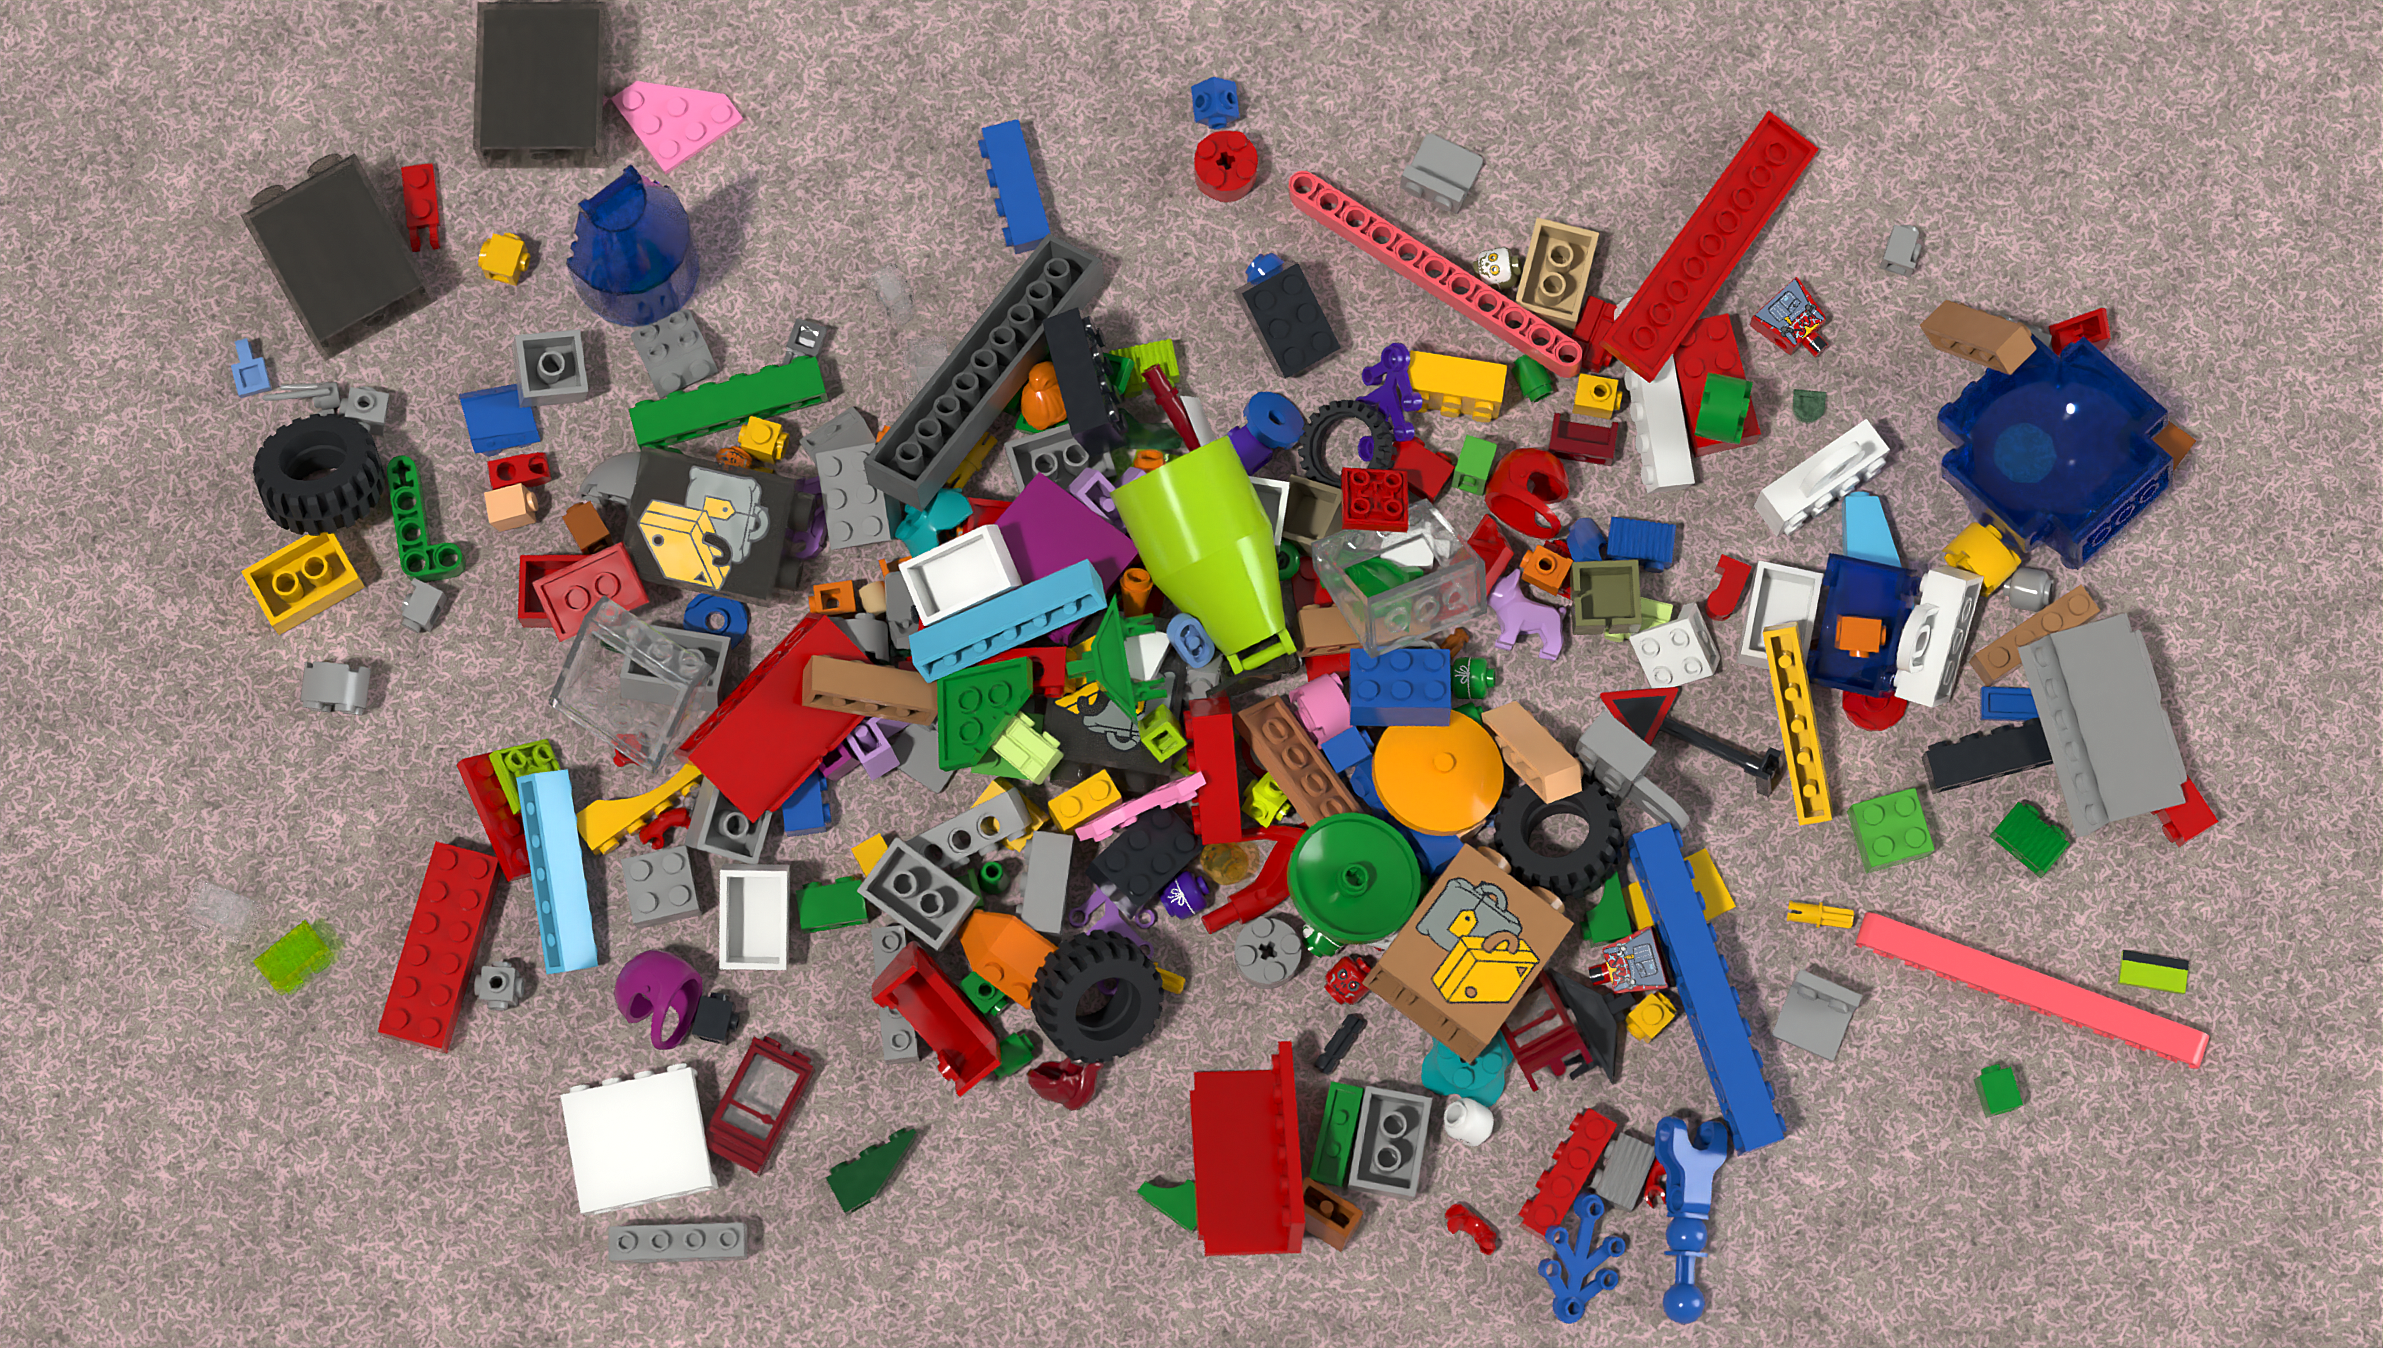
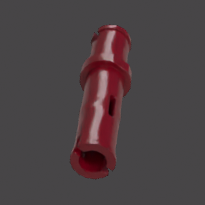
[1141,363,1201,452]

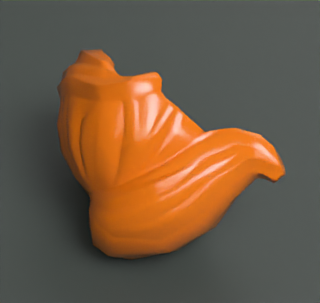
[1021,361,1067,431]

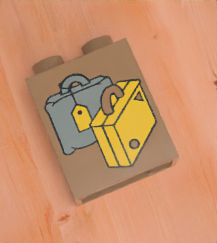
[1362,843,1574,1064]

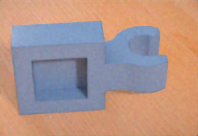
[231,338,272,398]

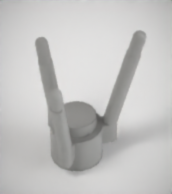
[263,381,341,419]

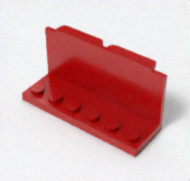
[673,612,874,823]
[1189,1041,1305,1256]

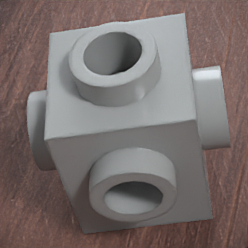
[339,386,389,436]
[474,961,524,1011]

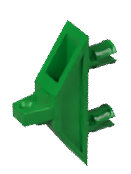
[1320,548,1424,632]
[1066,594,1167,729]

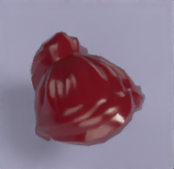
[1026,1057,1104,1111]

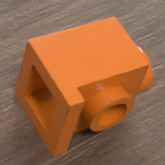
[1519,545,1574,596]
[808,580,857,619]

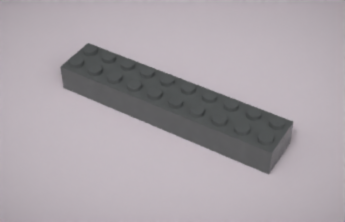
[863,233,1105,512]

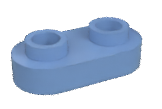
[1167,613,1215,668]

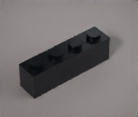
[1921,717,2054,794]

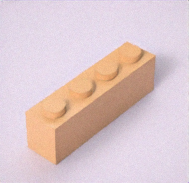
[1481,701,1583,804]

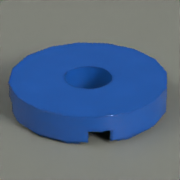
[1243,392,1304,450]
[683,590,748,650]

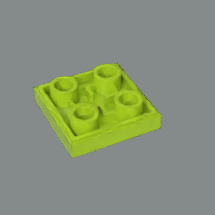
[489,738,573,815]

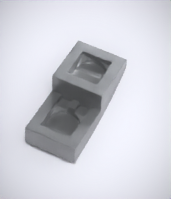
[781,318,828,366]

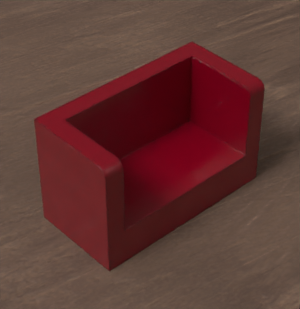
[1548,412,1619,467]

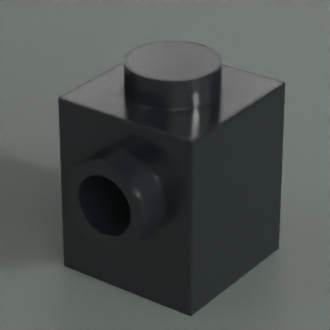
[692,992,740,1046]

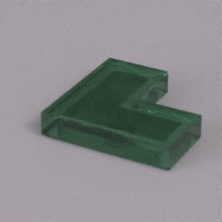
[1118,408,1183,449]

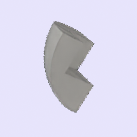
[576,451,659,508]

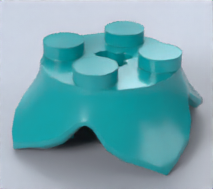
[894,487,973,558]
[1421,1029,1514,1107]

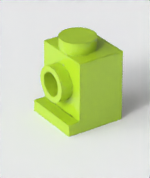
[1138,703,1187,763]

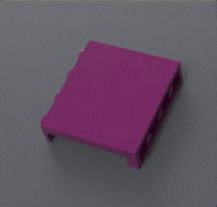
[994,472,1142,646]

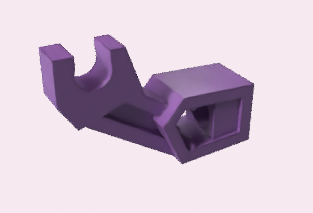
[792,476,828,561]

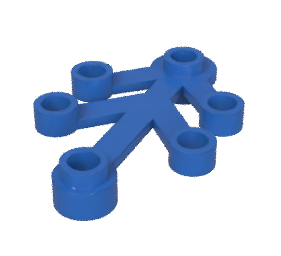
[1538,1192,1625,1324]

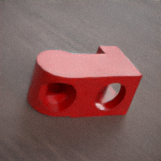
[487,452,552,491]
[1705,554,1752,621]

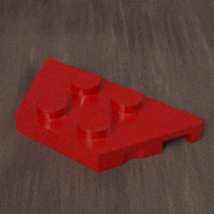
[1425,514,1514,623]

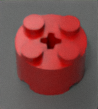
[1194,130,1258,203]

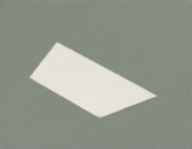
[1181,396,1216,447]

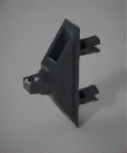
[1531,967,1637,1085]

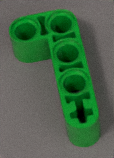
[387,455,466,583]

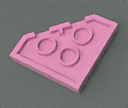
[611,81,744,175]

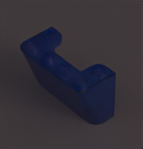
[1806,553,1922,698]

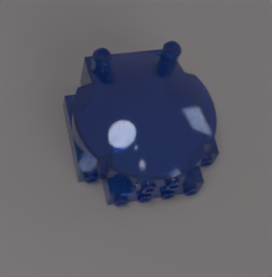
[1937,333,2173,570]

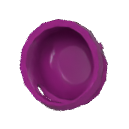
[613,949,703,1050]

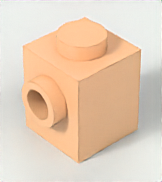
[484,483,538,532]

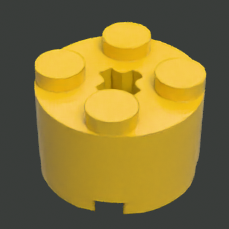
[1942,522,2021,597]

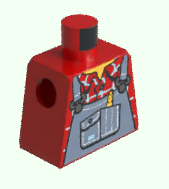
[1749,277,1829,358]
[1588,926,1672,994]

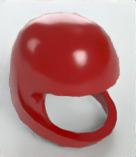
[1484,447,1569,540]

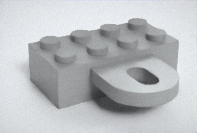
[1572,710,1690,833]

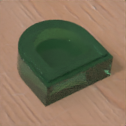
[1792,389,1826,424]

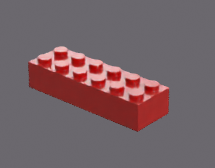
[377,841,503,1054]

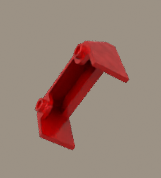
[871,940,1001,1097]

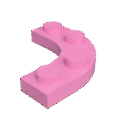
[1075,771,1206,842]

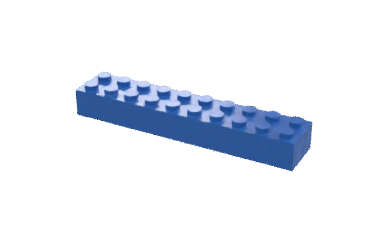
[1625,822,1786,1157]

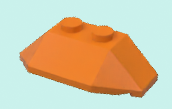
[957,909,1059,1010]

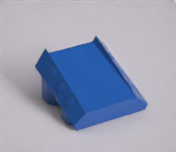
[459,383,541,457]

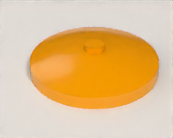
[1372,710,1504,836]

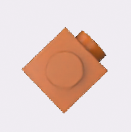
[1834,614,1886,658]

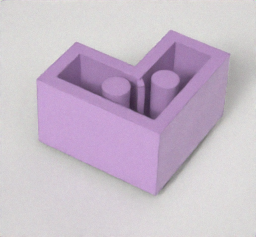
[1065,467,1146,535]
[845,716,912,781]

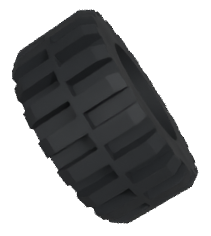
[253,413,385,536]
[1493,774,1624,902]
[1030,930,1164,1064]

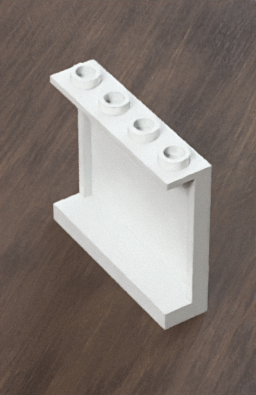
[561,1064,718,1216]

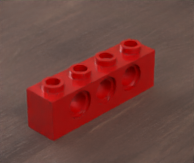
[961,646,1077,699]

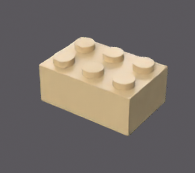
[1515,217,1599,333]

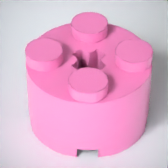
[1289,673,1353,750]

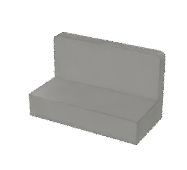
[799,406,876,469]

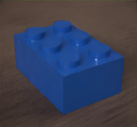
[1349,648,1451,726]

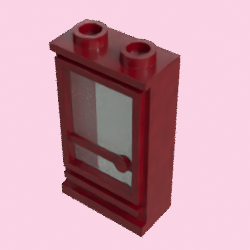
[1499,968,1593,1093]
[704,1036,815,1177]

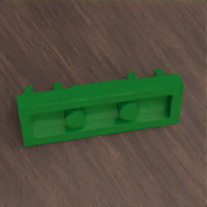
[1309,1081,1365,1187]

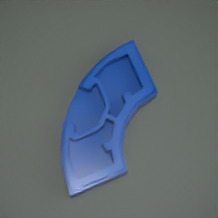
[1567,518,1607,562]

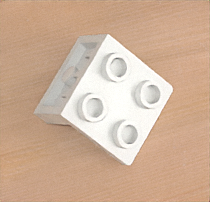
[1629,602,1721,689]

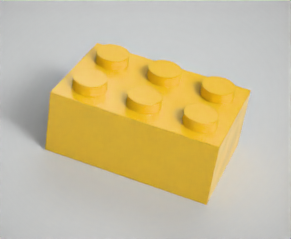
[1407,350,1507,423]
[241,532,365,635]

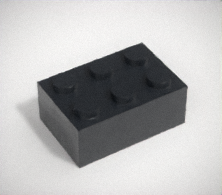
[1234,260,1341,379]
[1084,805,1206,920]

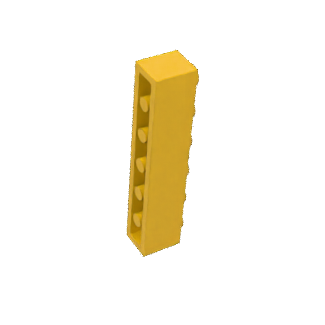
[1762,621,1834,826]

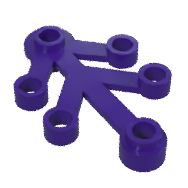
[1355,343,1423,462]

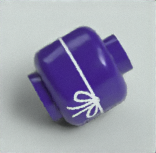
[1159,871,1211,920]

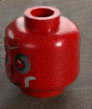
[1324,956,1372,1005]

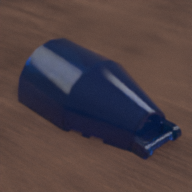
[566,164,700,327]

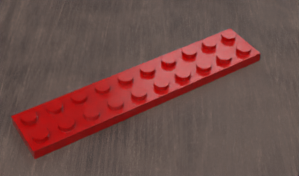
[1598,110,1819,383]

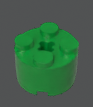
[1694,372,1753,444]

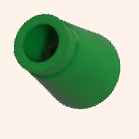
[977,862,1010,894]

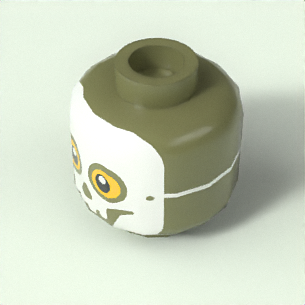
[1473,247,1523,291]

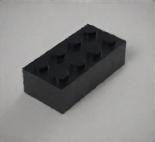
[1042,307,1129,458]

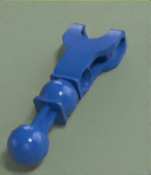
[1654,1116,1727,1325]

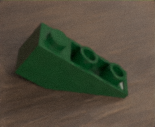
[826,1128,918,1216]

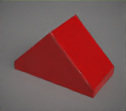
[2049,307,2111,357]

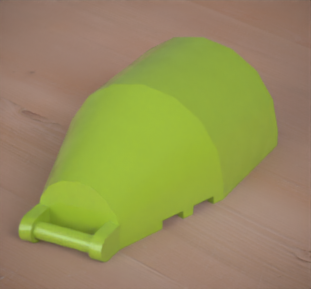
[1109,435,1297,680]

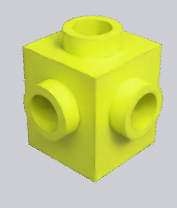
[1241,772,1292,828]

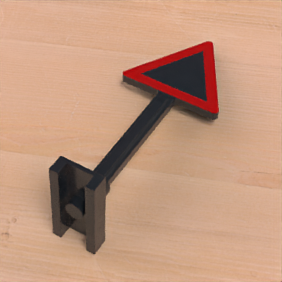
[1600,687,1783,798]

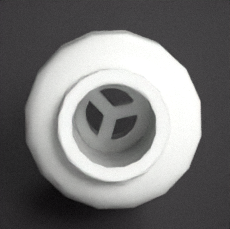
[1444,1098,1494,1147]

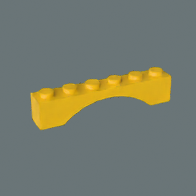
[576,764,704,856]

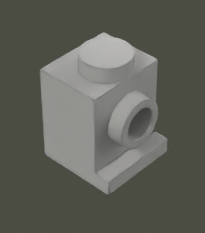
[1879,224,1921,278]
[401,578,447,633]

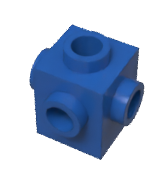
[1191,76,1240,130]

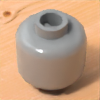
[2003,567,2053,612]

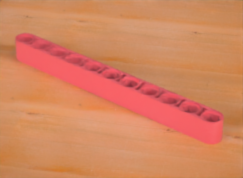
[1288,171,1582,378]
[1855,912,2209,1069]

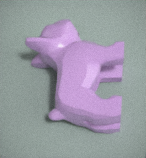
[1484,569,1566,661]

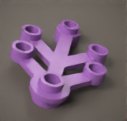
[1069,885,1155,997]

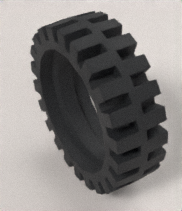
[1298,400,1397,489]

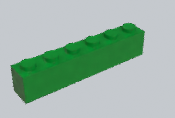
[628,356,829,452]

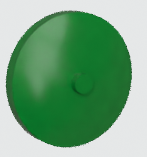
[1287,813,1421,945]

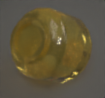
[1200,842,1249,886]

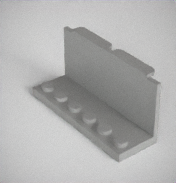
[2018,613,2187,838]

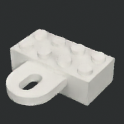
[1754,419,1890,537]
[1894,565,1984,708]

